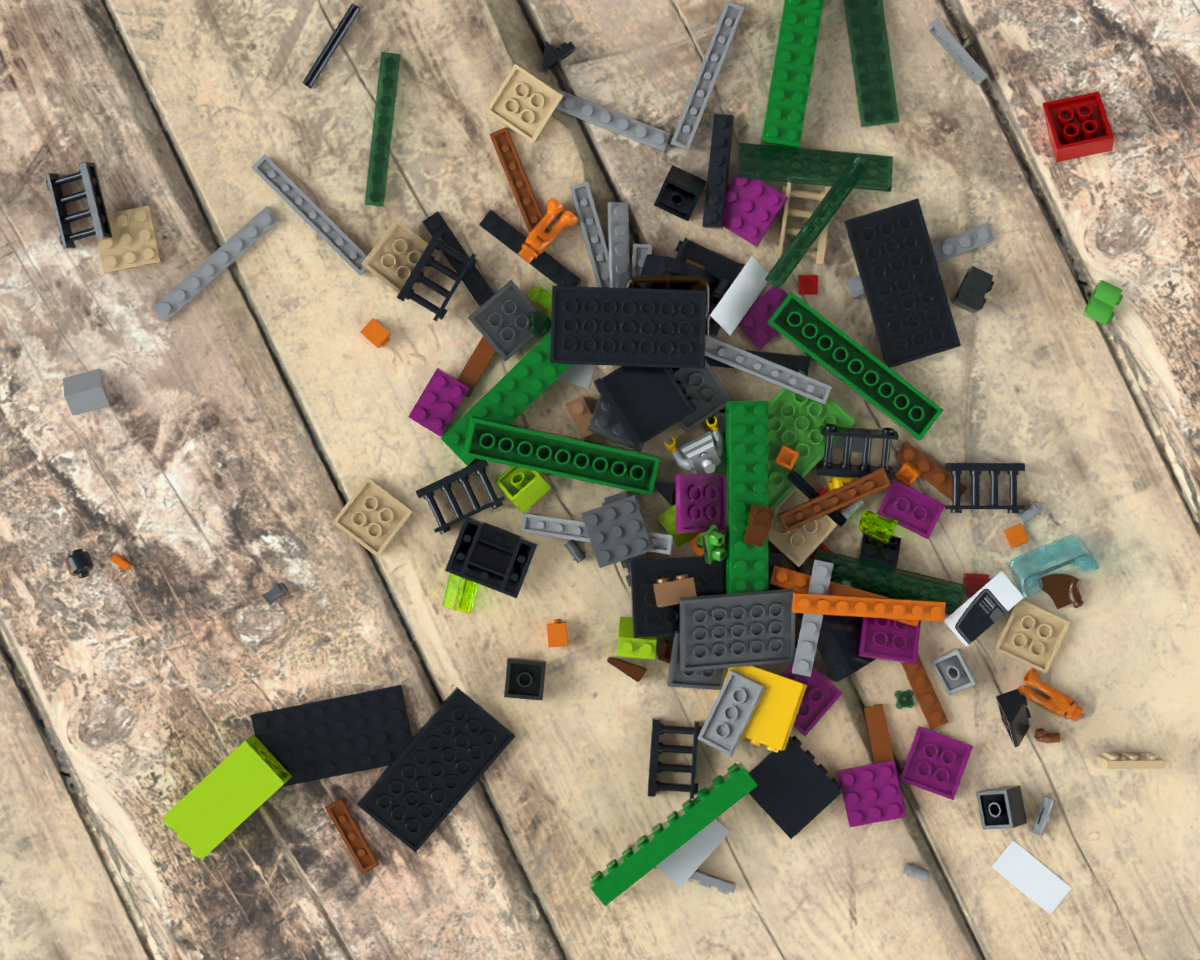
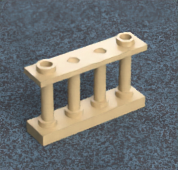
[774,182,834,265]

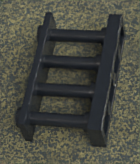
[46,162,112,249]
[397,231,477,322]
[816,424,898,480]
[416,460,505,534]
[945,463,1025,513]
[647,718,702,799]

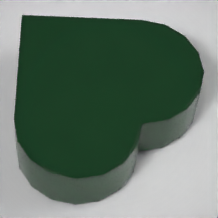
[530,311,551,337]

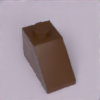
[743,505,775,547]

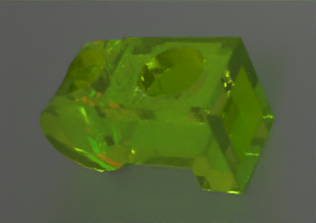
[528,286,552,319]
[858,511,898,544]

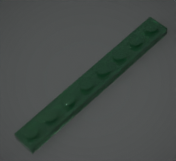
[364,52,401,207]
[765,154,871,290]

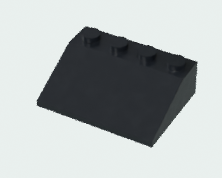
[798,613,875,682]

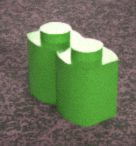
[1083,280,1123,325]

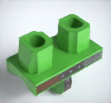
[696,524,727,564]

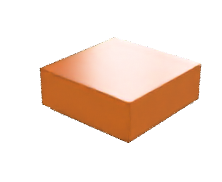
[774,445,800,470]
[895,460,921,487]
[1003,523,1030,549]
[110,554,133,571]

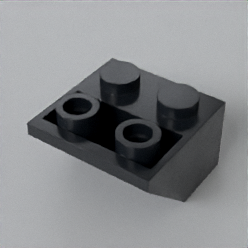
[855,529,901,580]

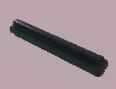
[787,470,847,527]

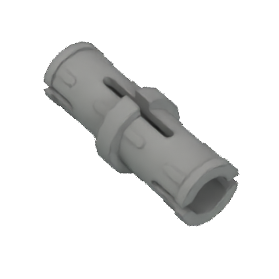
[1031,796,1056,836]

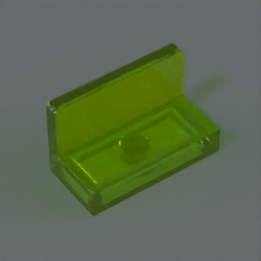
[442,573,478,613]

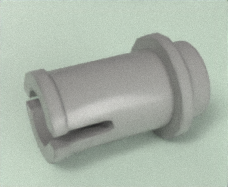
[840,500,864,520]
[1018,502,1043,524]
[904,862,929,882]

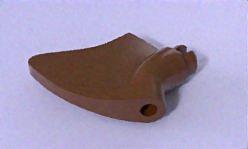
[1035,574,1084,609]

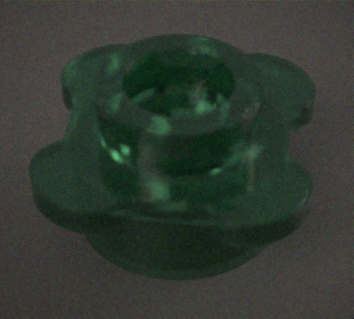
[894,689,915,709]

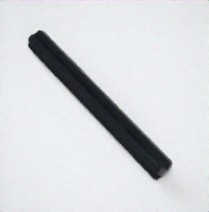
[303,4,360,88]

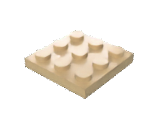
[486,63,564,143]
[97,205,161,274]
[361,219,442,300]
[332,477,413,557]
[768,487,838,567]
[993,600,1071,674]
[1097,752,1166,769]

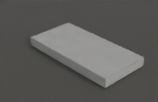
[928,18,988,85]
[697,670,766,756]

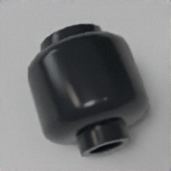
[66,549,94,579]

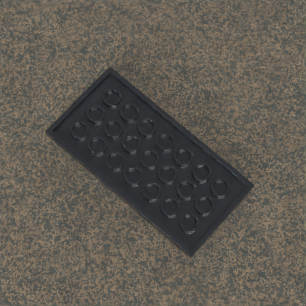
[844,198,961,368]
[550,286,708,369]
[629,552,783,638]
[251,685,412,787]
[357,687,515,853]

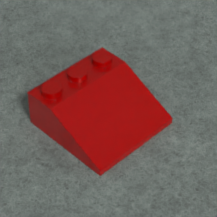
[1043,92,1114,162]

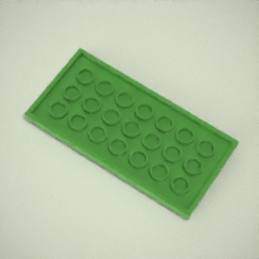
[702,369,856,509]

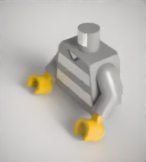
[664,416,725,474]

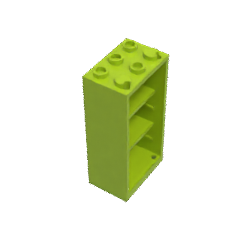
[162,734,292,860]

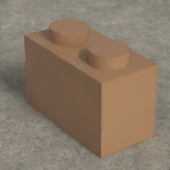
[565,396,594,439]
[653,574,697,607]

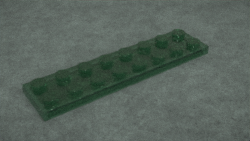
[843,0,899,128]
[737,143,893,192]
[808,549,967,615]

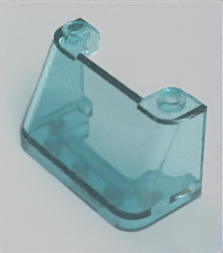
[1009,535,1099,598]

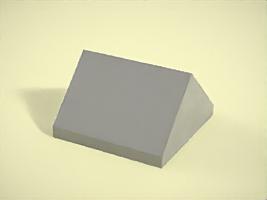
[63,369,110,415]
[931,648,978,695]

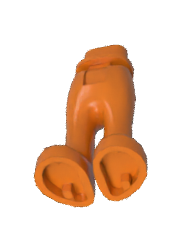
[518,198,579,264]
[1018,668,1083,721]

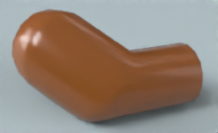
[1034,728,1060,743]

